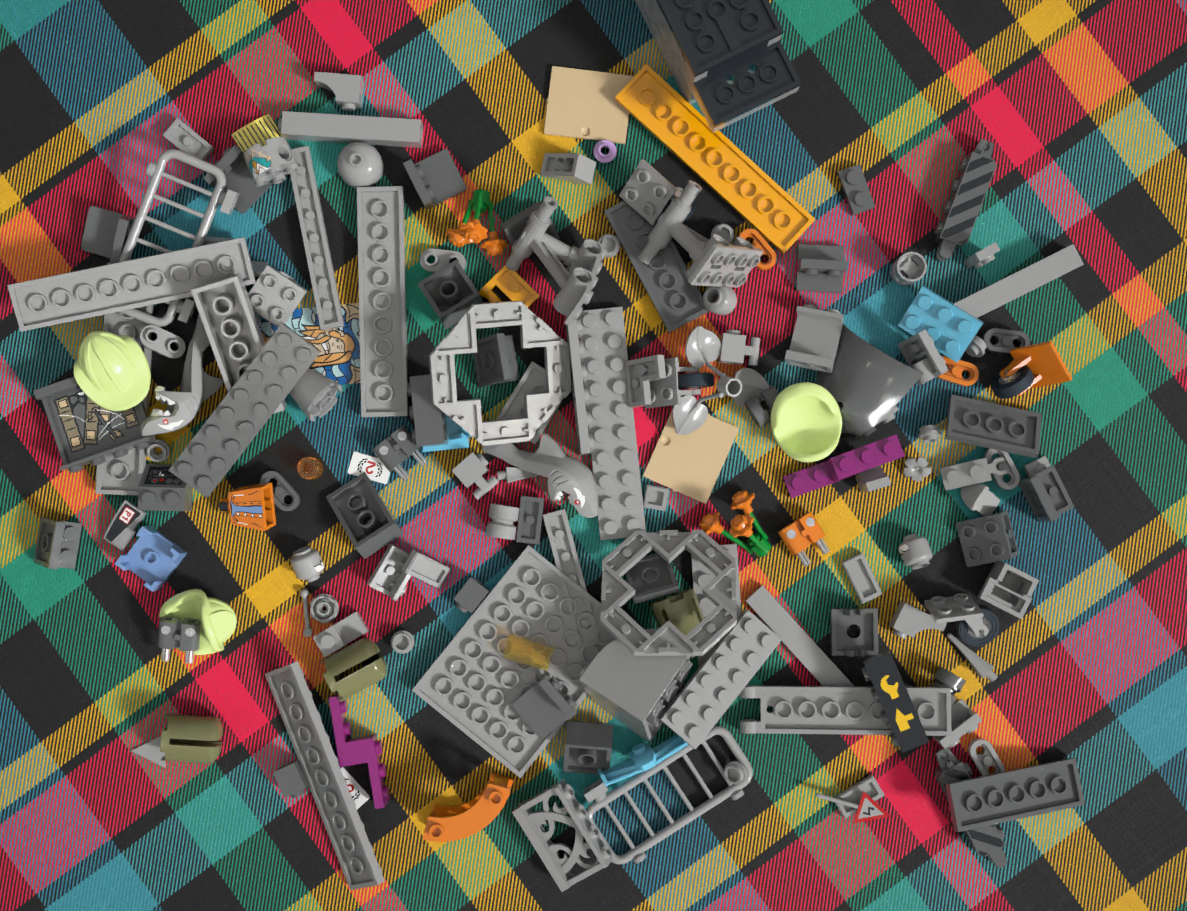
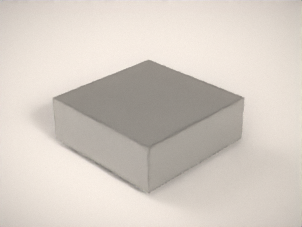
[643,485,669,511]

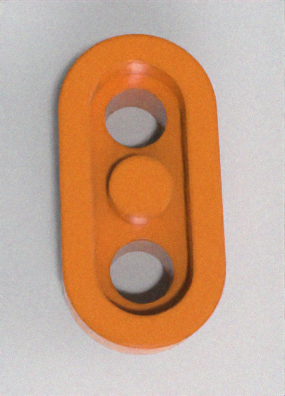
[739,229,777,271]
[937,356,979,386]

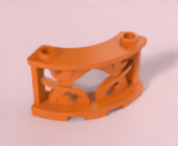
[422,772,514,842]

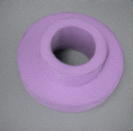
[594,140,617,163]

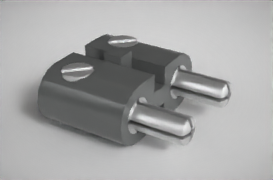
[372,426,427,481]
[157,616,201,664]

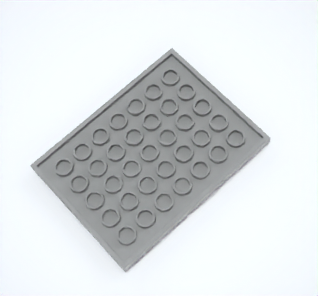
[412,545,616,778]

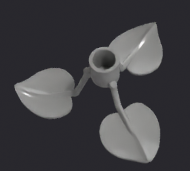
[672,326,770,435]

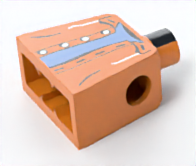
[219,482,276,531]

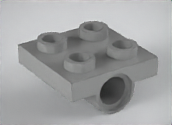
[248,264,307,327]
[897,329,948,386]

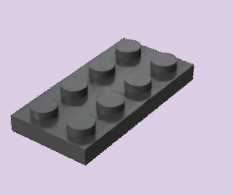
[944,394,1042,458]

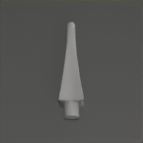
[497,467,541,483]
[947,633,998,683]

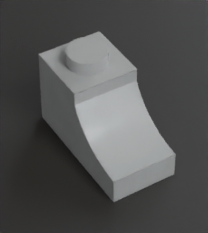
[314,72,364,111]
[540,153,596,185]
[855,465,891,492]
[888,601,947,639]
[313,611,369,657]

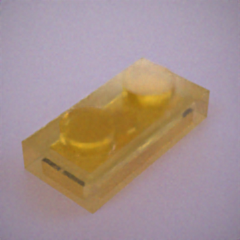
[503,634,554,671]

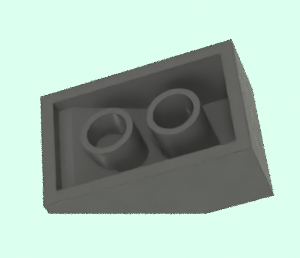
[326,472,404,559]

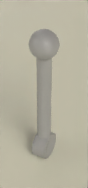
[300,589,313,637]

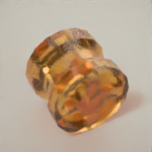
[297,457,323,480]

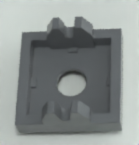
[830,608,879,657]

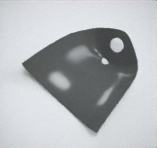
[814,324,924,435]

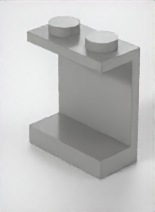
[785,304,844,373]

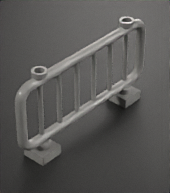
[119,149,240,327]
[583,726,753,865]

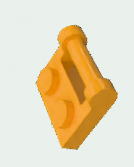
[479,265,540,308]

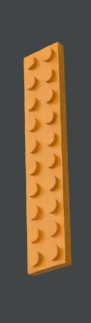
[615,64,816,254]

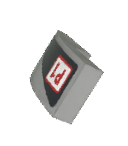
[103,500,147,551]

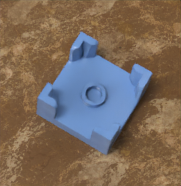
[115,526,187,591]

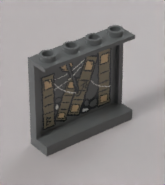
[33,377,156,474]

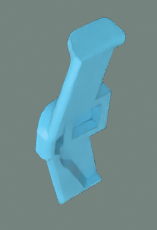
[597,734,688,786]

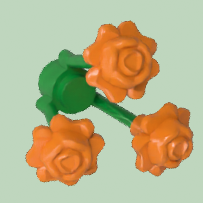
[446,189,508,256]
[699,490,772,558]

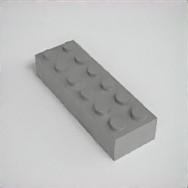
[191,273,287,414]

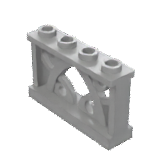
[512,779,613,892]

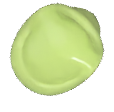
[73,331,151,411]
[770,382,842,462]
[159,589,237,655]

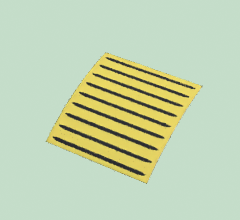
[231,114,283,153]

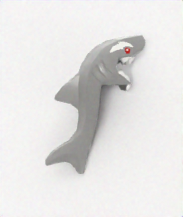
[140,314,224,436]
[482,419,599,518]

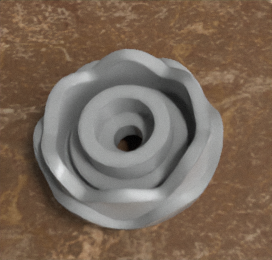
[310,594,339,623]

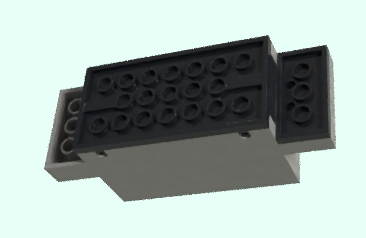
[635,0,801,133]

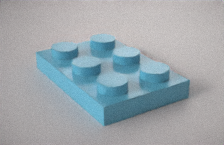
[898,286,984,363]

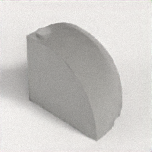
[579,629,694,743]

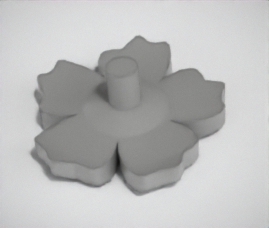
[903,456,932,482]

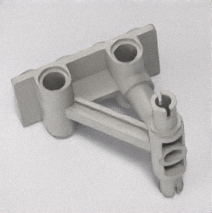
[638,180,764,288]
[505,196,608,325]

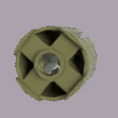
[650,588,704,636]
[319,638,387,702]
[160,714,223,763]

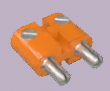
[778,511,830,566]

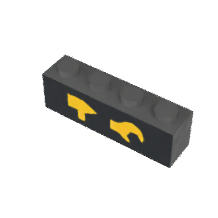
[861,650,929,753]

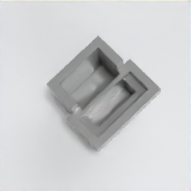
[978,562,1039,619]

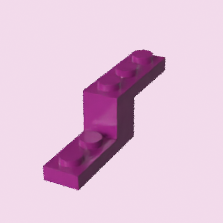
[782,434,905,499]
[329,694,390,809]

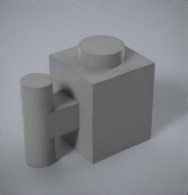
[717,330,760,366]
[452,452,499,500]

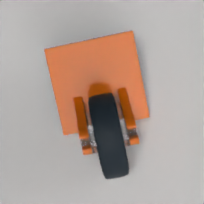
[991,341,1072,399]

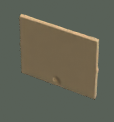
[544,66,634,144]
[643,411,739,504]

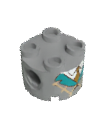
[243,137,300,187]

